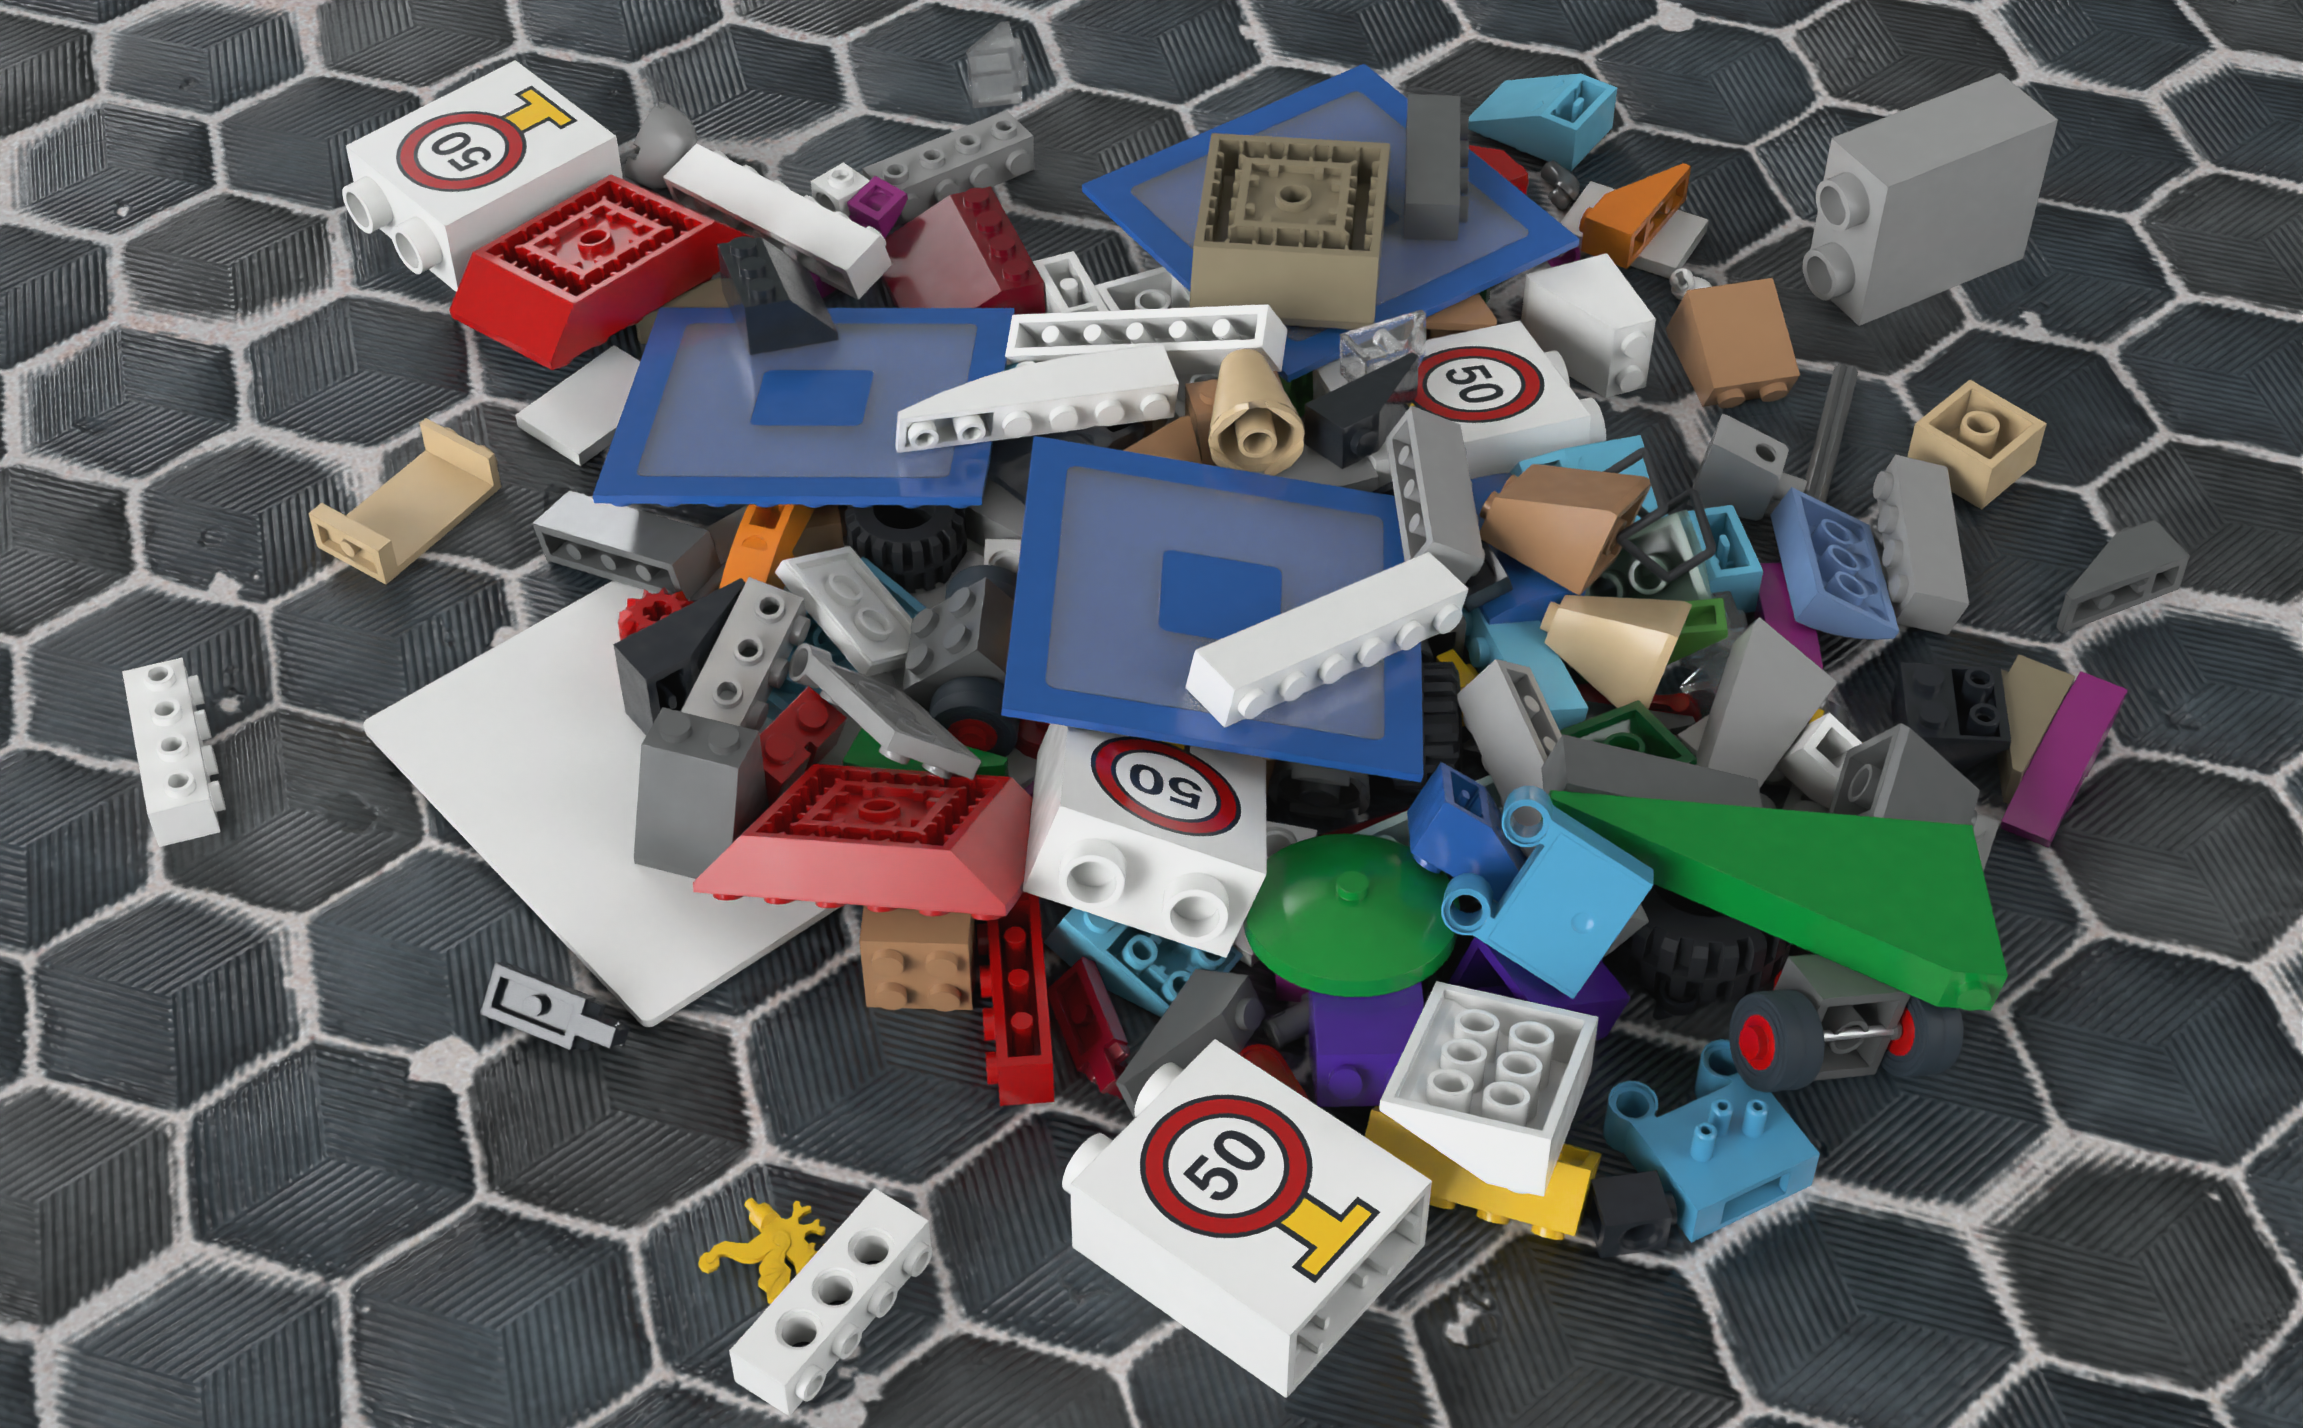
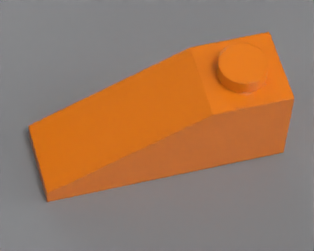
[1579,163,1691,269]

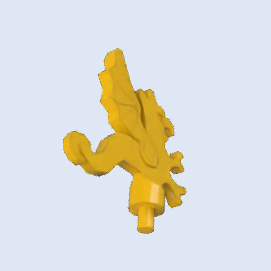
[698,1198,826,1304]

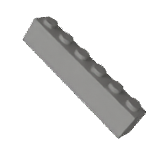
[1457,659,1649,957]

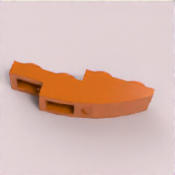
[719,504,815,590]

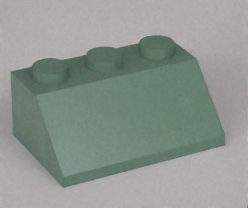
[1585,509,1712,601]

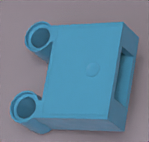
[1441,785,1654,999]
[1603,1039,1820,1243]

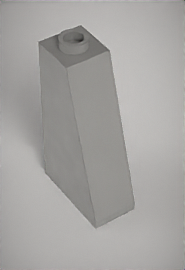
[1696,617,1838,788]

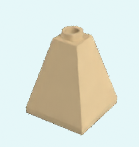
[1540,595,1692,709]

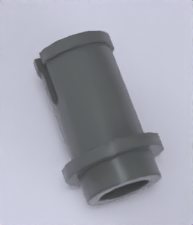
[1262,992,1309,1051]

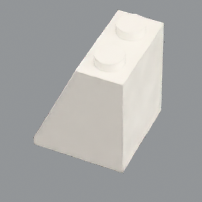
[1521,253,1656,398]

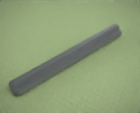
[1804,363,1858,504]

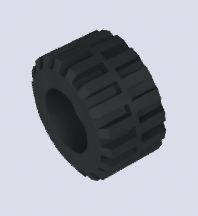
[845,505,967,594]
[1390,662,1463,790]

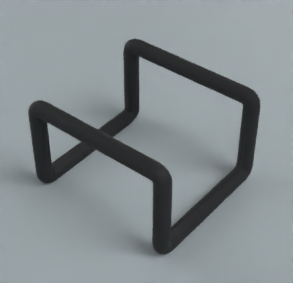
[1603,447,1716,582]

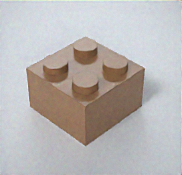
[859,906,977,1012]

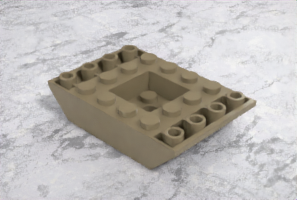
[1189,133,1391,331]

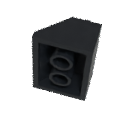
[717,236,839,355]

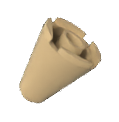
[1208,349,1305,476]

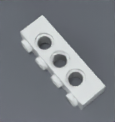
[729,1188,932,1417]

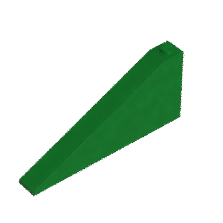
[1540,790,2008,1011]

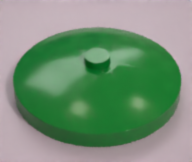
[1243,834,1460,997]

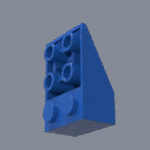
[1407,762,1528,902]

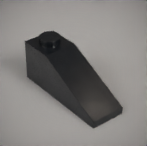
[1304,352,1419,469]

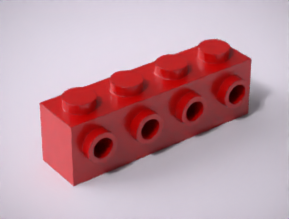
[977,892,1055,1106]

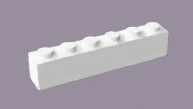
[663,143,892,300]
[1005,304,1288,375]
[1185,552,1469,728]

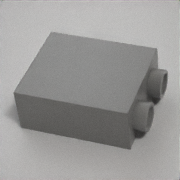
[1803,73,2058,326]

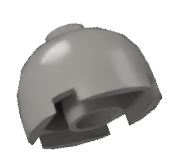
[624,101,698,189]

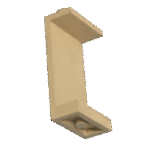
[308,418,501,585]

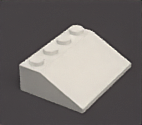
[1379,981,1598,1197]

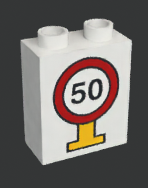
[342,60,623,292]
[1313,321,1606,488]
[1023,723,1267,958]
[1062,1039,1432,1398]

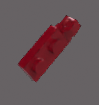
[1047,957,1130,1100]

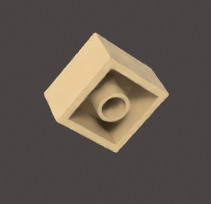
[1907,380,2047,509]

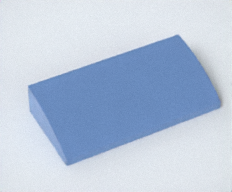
[1770,487,1899,640]

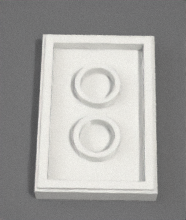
[1560,181,1708,279]
[515,345,640,466]
[775,546,913,676]

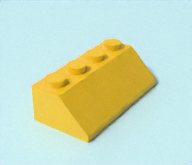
[1365,1106,1602,1240]

